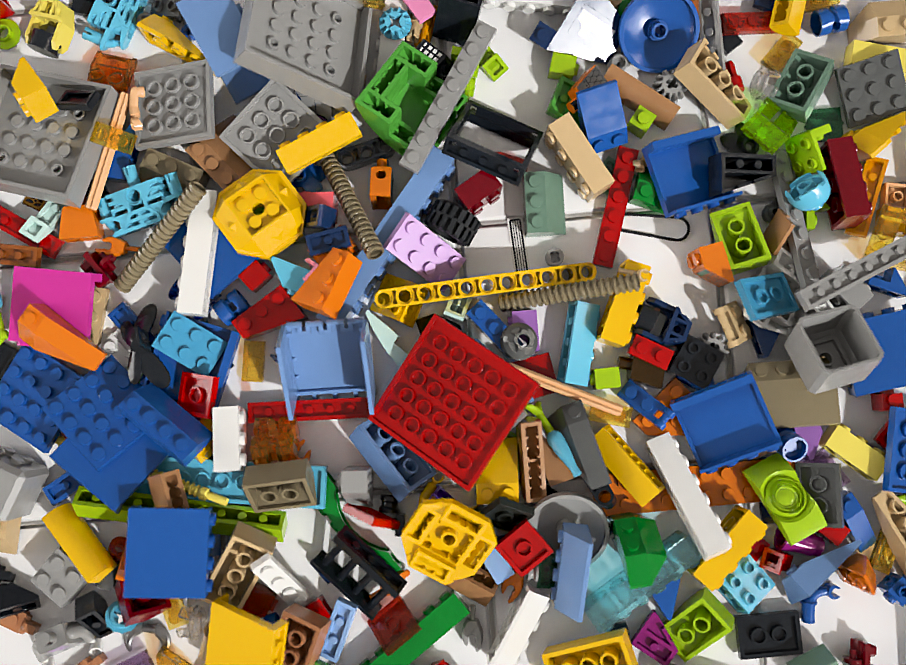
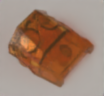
[87,51,138,94]

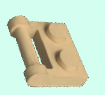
[712,300,753,349]

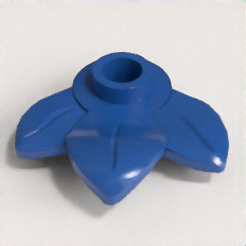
[291,163,326,192]

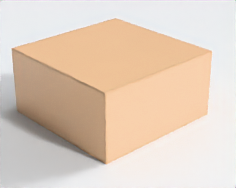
[879,182,906,209]

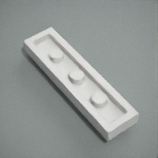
[250,552,314,607]

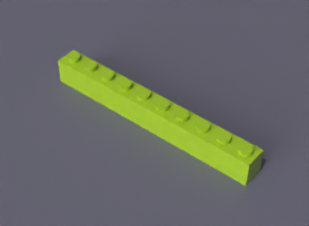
[71,486,288,542]

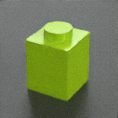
[548,52,579,80]
[627,105,657,139]
[589,367,621,390]

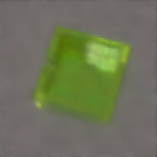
[741,97,798,155]

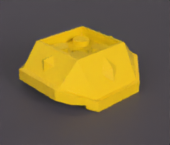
[212,169,307,260]
[401,498,497,585]

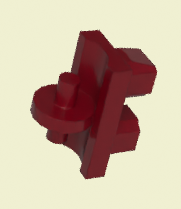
[80,251,118,288]
[842,638,877,665]

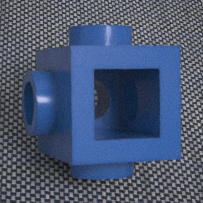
[877,572,906,606]

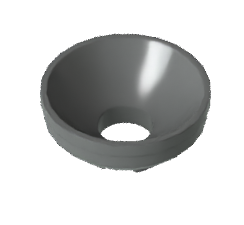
[500,323,538,361]

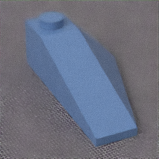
[782,540,862,604]

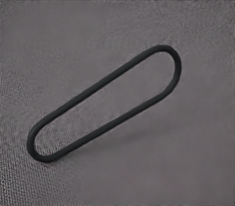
[621,213,690,242]

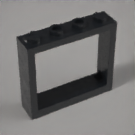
[441,100,544,186]

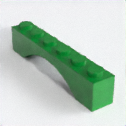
[318,471,402,582]

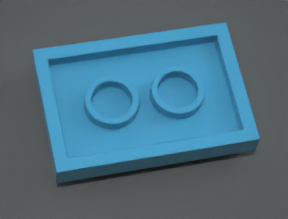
[734,272,800,321]
[151,310,228,375]

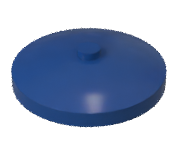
[618,0,700,73]

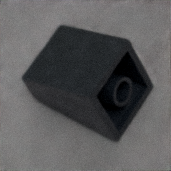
[432,0,484,46]

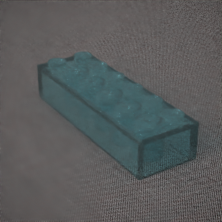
[584,530,702,634]

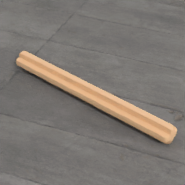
[85,92,130,210]
[510,362,623,416]

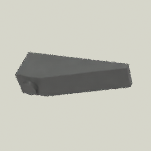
[547,400,612,490]

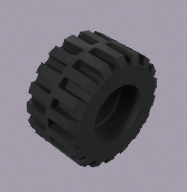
[424,199,481,247]

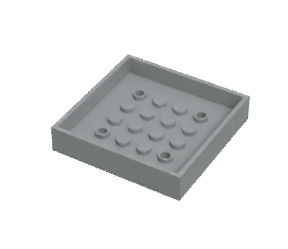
[234,0,374,113]
[0,64,119,208]

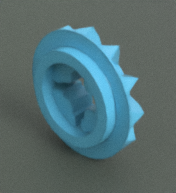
[379,7,412,40]
[104,600,138,634]

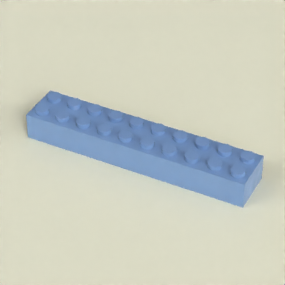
[315,145,456,325]

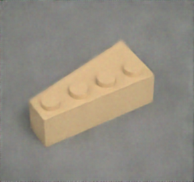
[673,37,752,129]

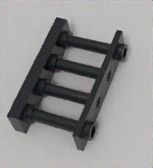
[311,525,408,621]

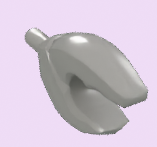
[461,604,483,652]

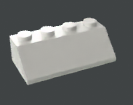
[486,582,550,665]

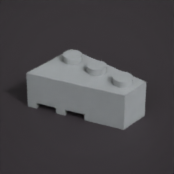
[337,466,373,507]

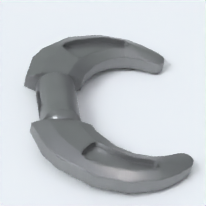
[124,622,171,657]

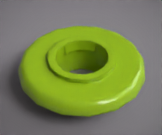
[0,19,21,50]

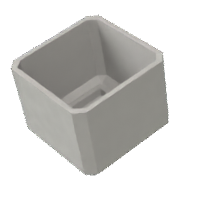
[784,304,884,394]
[0,446,49,521]

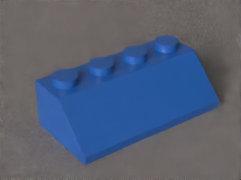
[118,383,213,467]

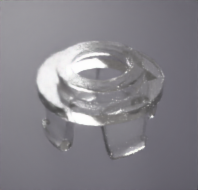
[749,66,781,103]
[176,604,208,641]

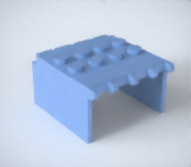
[176,0,271,105]
[275,317,377,420]

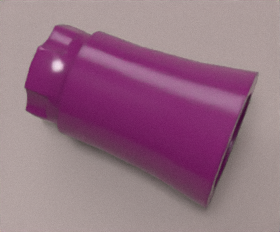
[774,527,825,557]

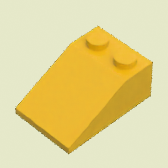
[476,437,519,505]

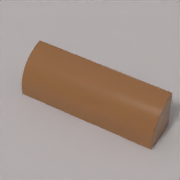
[604,63,681,131]
[516,416,547,504]
[147,469,189,508]
[446,568,498,607]

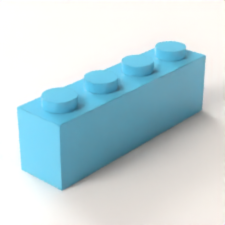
[557,301,600,387]

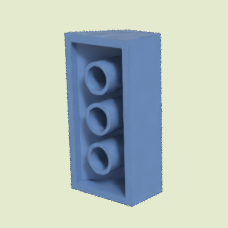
[348,419,437,503]
[550,522,593,623]

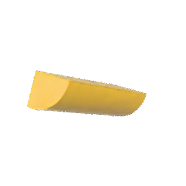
[769,0,806,36]
[595,424,666,507]
[42,503,117,583]

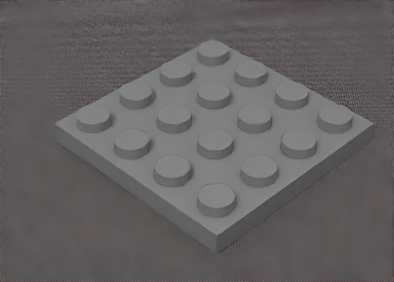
[134,59,215,151]
[219,80,323,183]

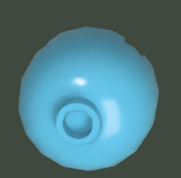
[785,171,831,211]

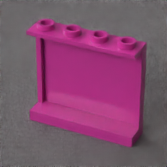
[8,266,102,346]

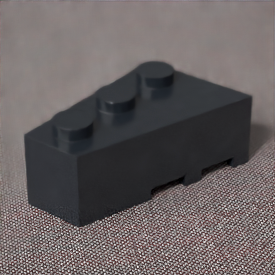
[708,152,777,198]

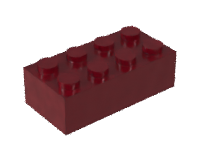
[817,136,873,231]

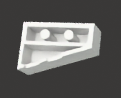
[212,406,248,473]

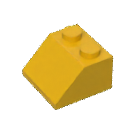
[11,57,59,123]

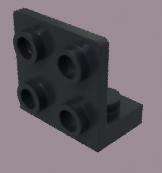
[665,334,725,389]

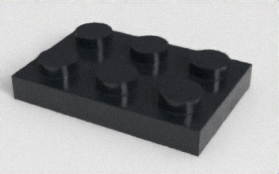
[734,610,804,660]

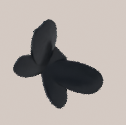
[120,304,171,388]

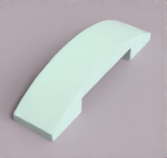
[19,201,67,243]

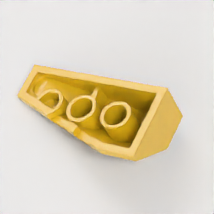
[136,14,216,77]
[842,110,906,162]

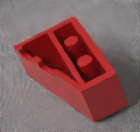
[231,285,309,340]

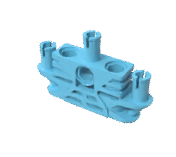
[82,0,149,51]
[98,165,183,238]

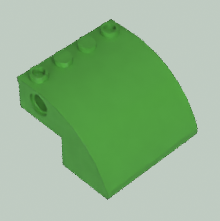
[355,41,468,156]

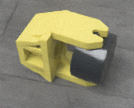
[25,0,75,59]

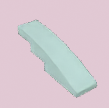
[365,310,408,367]

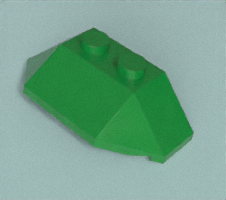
[608,512,667,590]

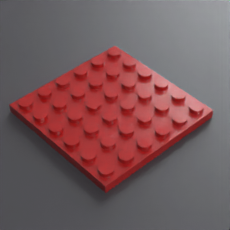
[367,313,541,492]

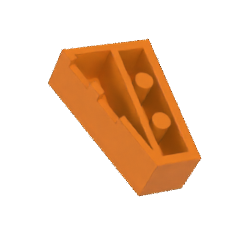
[290,247,362,320]

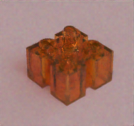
[250,416,300,465]

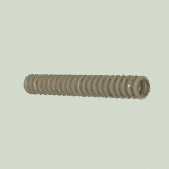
[318,153,384,260]
[114,181,207,293]
[498,272,640,312]

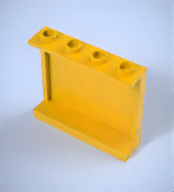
[205,593,288,665]

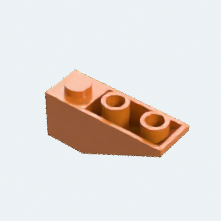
[837,553,876,595]

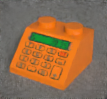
[687,241,735,287]

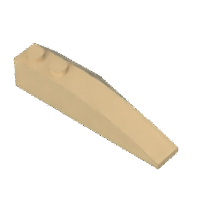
[871,490,906,575]

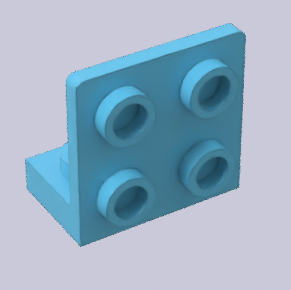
[717,554,775,614]

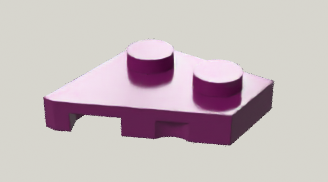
[631,609,678,665]

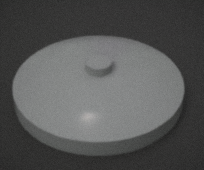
[528,491,609,568]

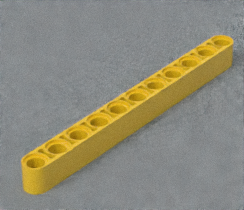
[373,262,597,309]

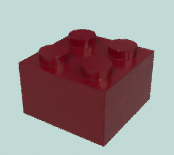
[454,170,502,216]

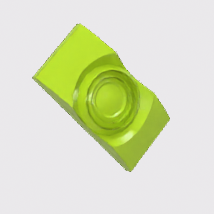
[742,452,827,546]

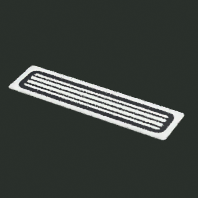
[507,216,530,276]

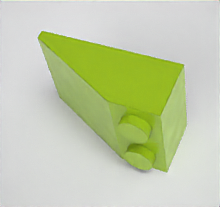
[709,201,772,275]
[663,587,735,662]

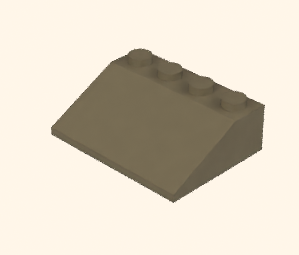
[743,358,841,429]

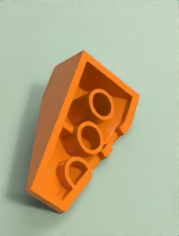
[18,303,107,371]

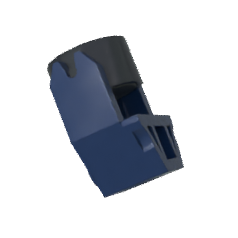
[631,297,692,347]

